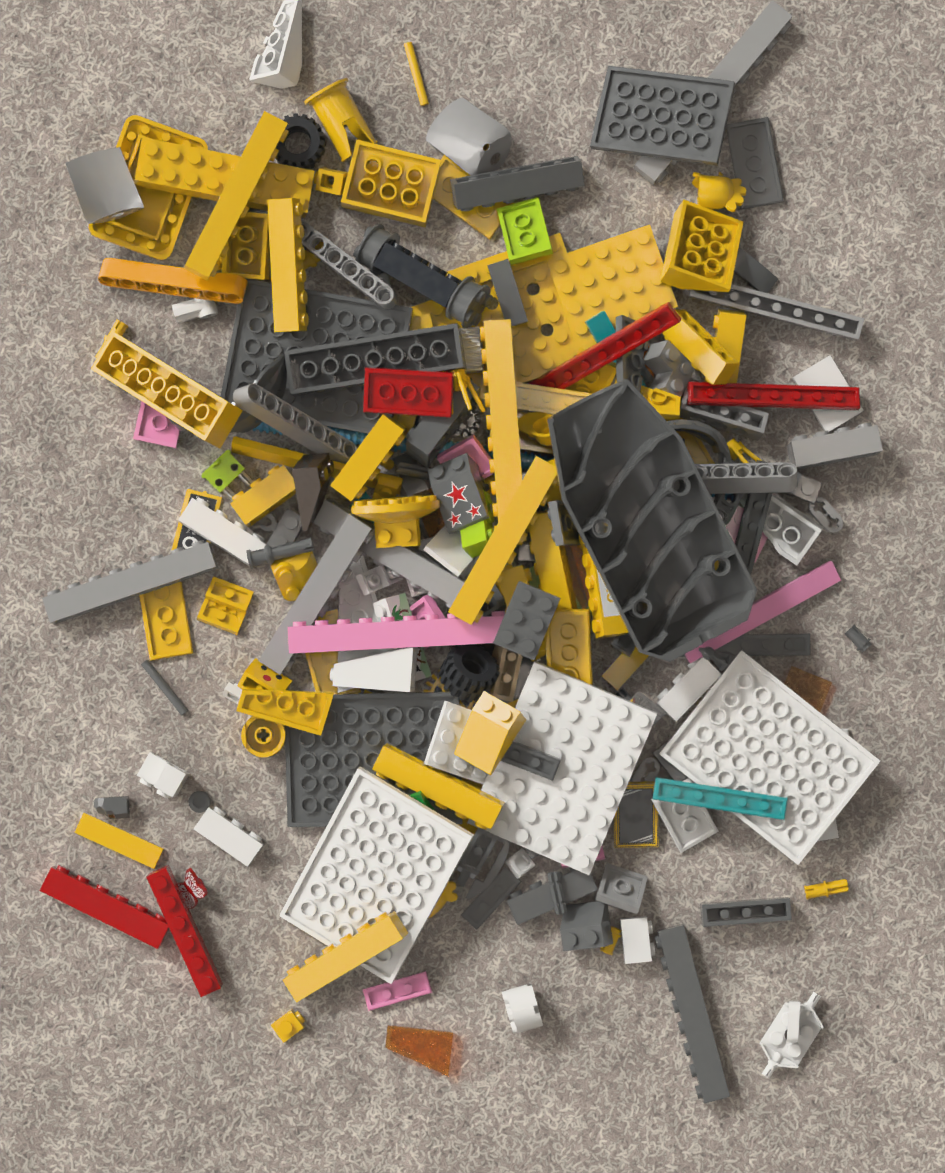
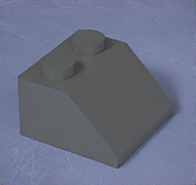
[560,901,613,951]

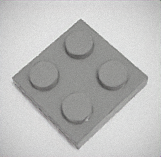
[595,863,648,914]

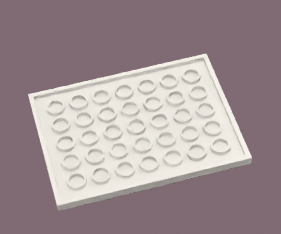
[659,650,880,865]
[468,661,658,875]
[279,767,474,984]

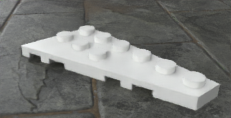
[337,555,388,693]

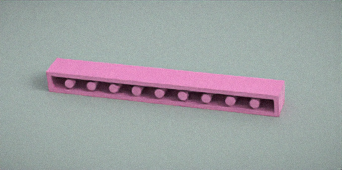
[288,611,505,653]

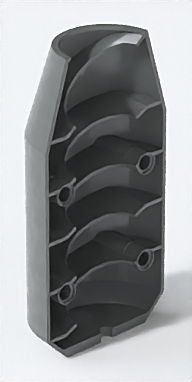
[547,379,757,662]

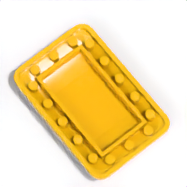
[88,115,208,260]

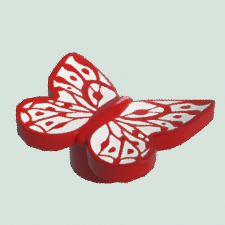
[177,868,208,909]

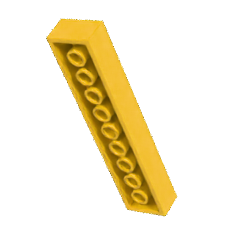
[480,319,526,542]

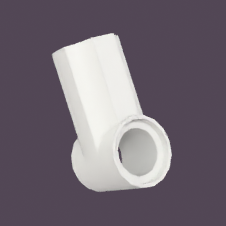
[172,298,218,324]

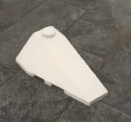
[250,0,302,89]
[740,493,824,565]

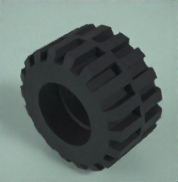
[276,113,326,169]
[439,644,500,702]

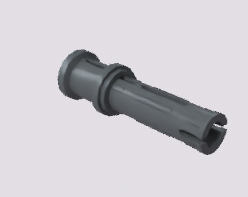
[246,537,315,569]

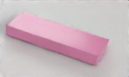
[363,971,432,1011]

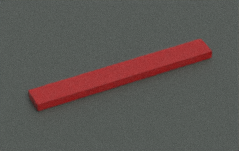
[529,302,682,389]
[687,382,860,410]

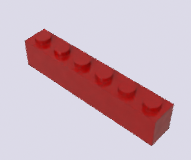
[39,865,169,949]
[146,865,223,997]

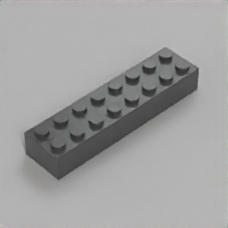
[284,323,467,397]

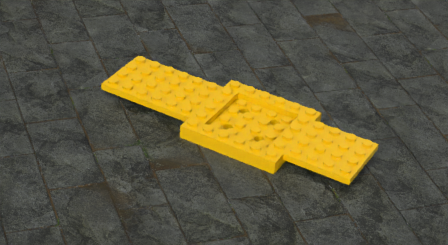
[411,225,678,398]

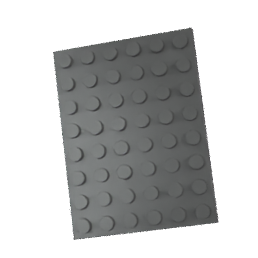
[220,278,413,434]
[285,692,463,827]

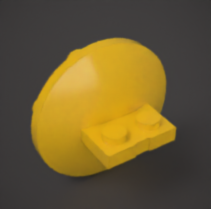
[351,495,440,548]

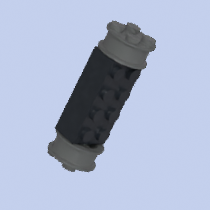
[353,224,493,329]

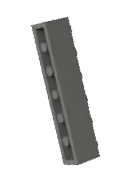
[450,156,585,211]

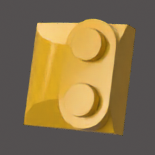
[270,551,318,601]

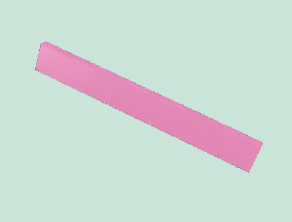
[685,561,841,663]

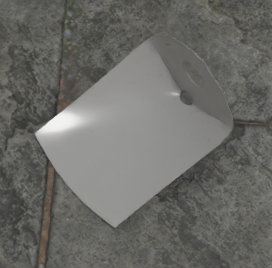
[426,97,512,175]
[65,147,144,224]

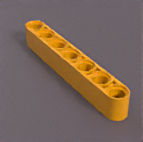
[98,258,248,304]

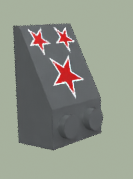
[428,453,489,534]

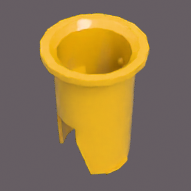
[304,78,378,162]

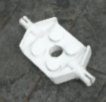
[760,992,823,1079]

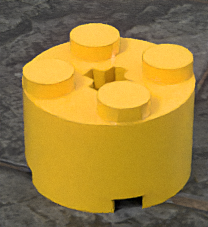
[241,716,286,757]

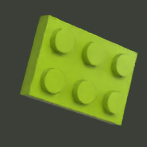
[497,197,553,265]

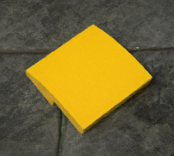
[197,576,254,635]

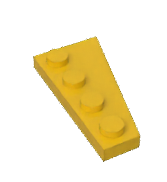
[236,689,334,736]

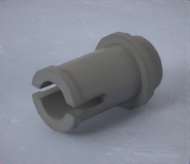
[845,624,872,653]

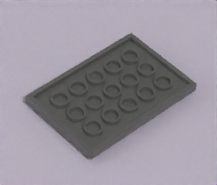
[590,66,735,166]

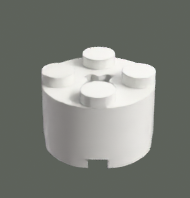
[502,984,543,1034]

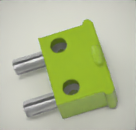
[201,450,253,501]

